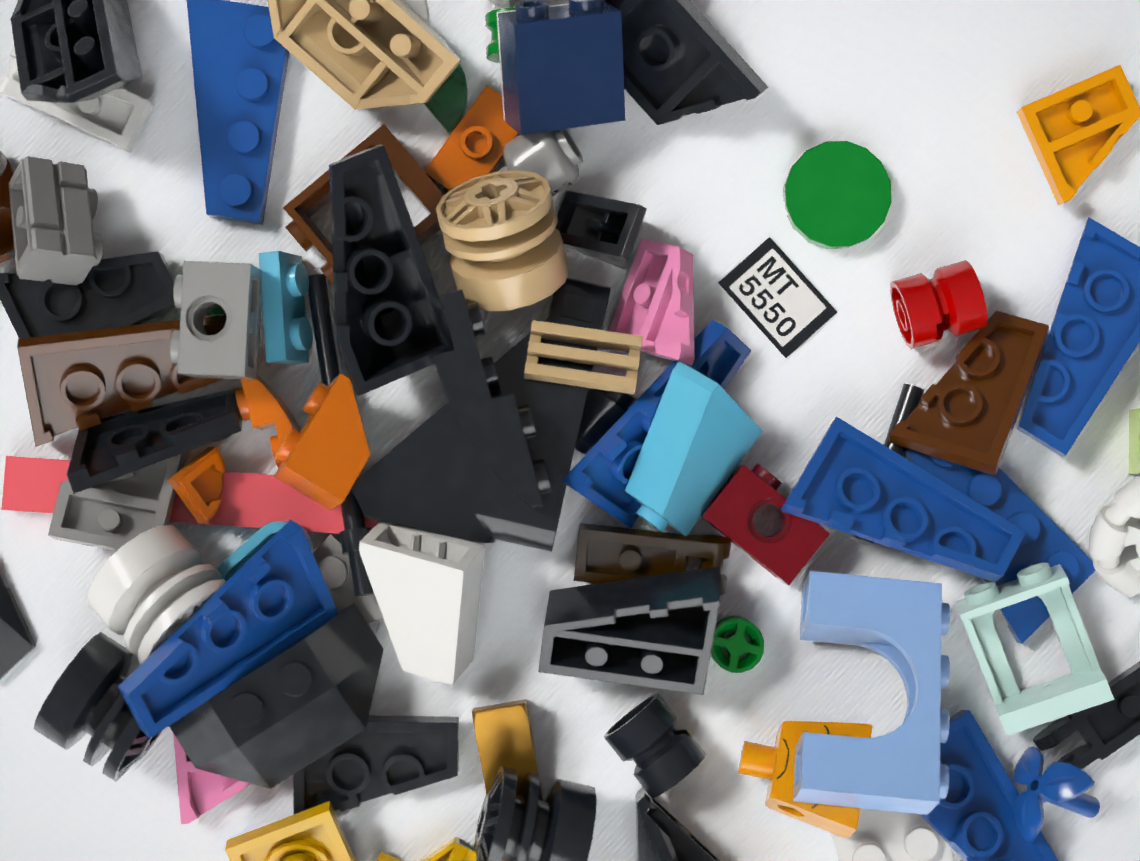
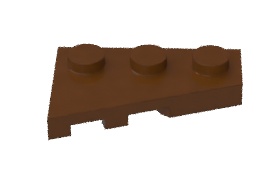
[889,310,1049,476]

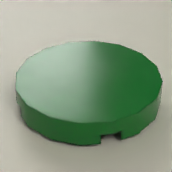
[783,141,892,249]

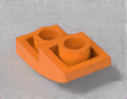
[235,375,301,468]

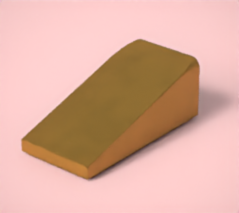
[472,699,543,801]

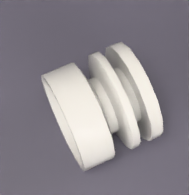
[86,525,226,664]

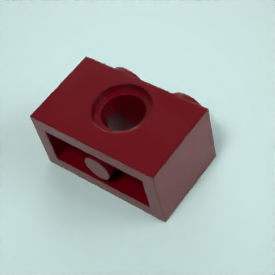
[701,464,830,585]

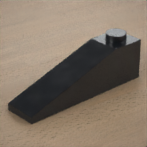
[329,144,454,396]

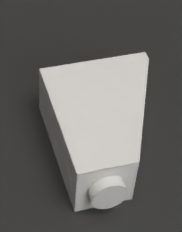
[359,521,485,685]

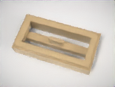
[524,320,643,395]

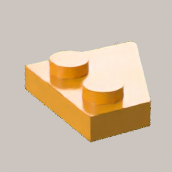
[1016,65,1140,206]

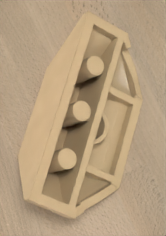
[267,0,462,110]

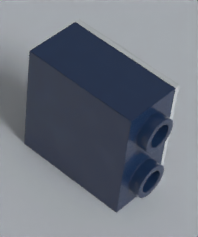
[496,0,626,135]

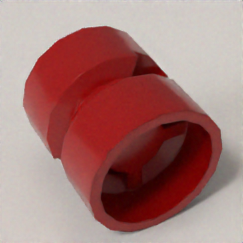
[890,260,988,349]

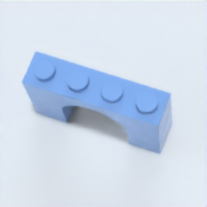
[793,571,950,815]

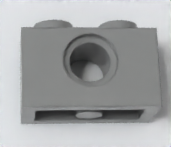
[170,261,262,380]

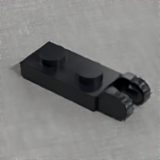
[1033,661,1140,769]

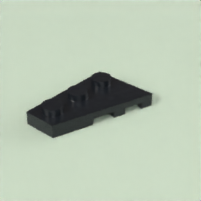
[67,388,243,494]
[293,715,459,815]

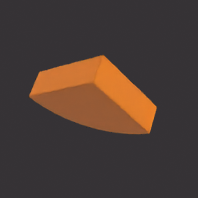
[168,446,225,524]

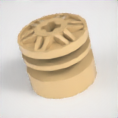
[436,170,570,311]

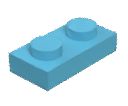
[259,251,313,365]

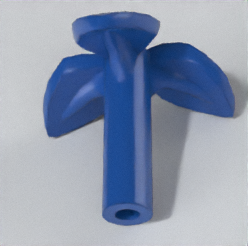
[1013,746,1100,842]

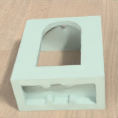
[955,563,1114,736]

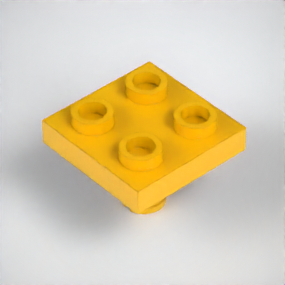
[225,801,356,861]

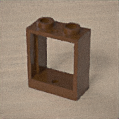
[283,124,444,285]

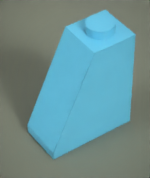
[625,361,763,536]

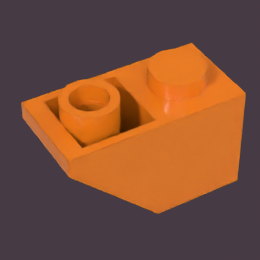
[274,373,371,511]

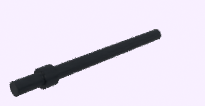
[308,274,374,597]

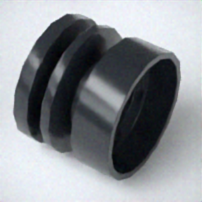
[33,632,163,782]
[474,766,597,861]

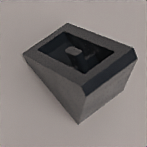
[555,190,647,270]

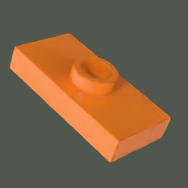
[424,85,520,192]

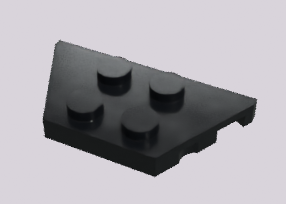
[603,0,768,125]

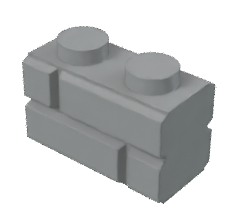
[8,156,103,286]

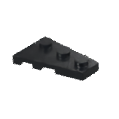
[0,251,176,339]

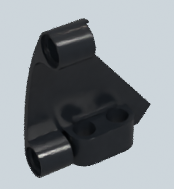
[351,277,611,552]

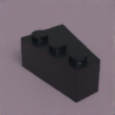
[538,566,720,695]

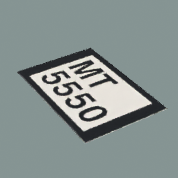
[718,237,837,358]

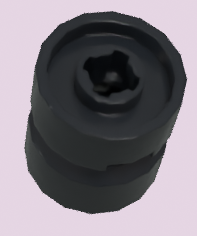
[603,693,707,799]

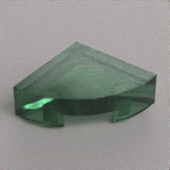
[423,63,468,136]

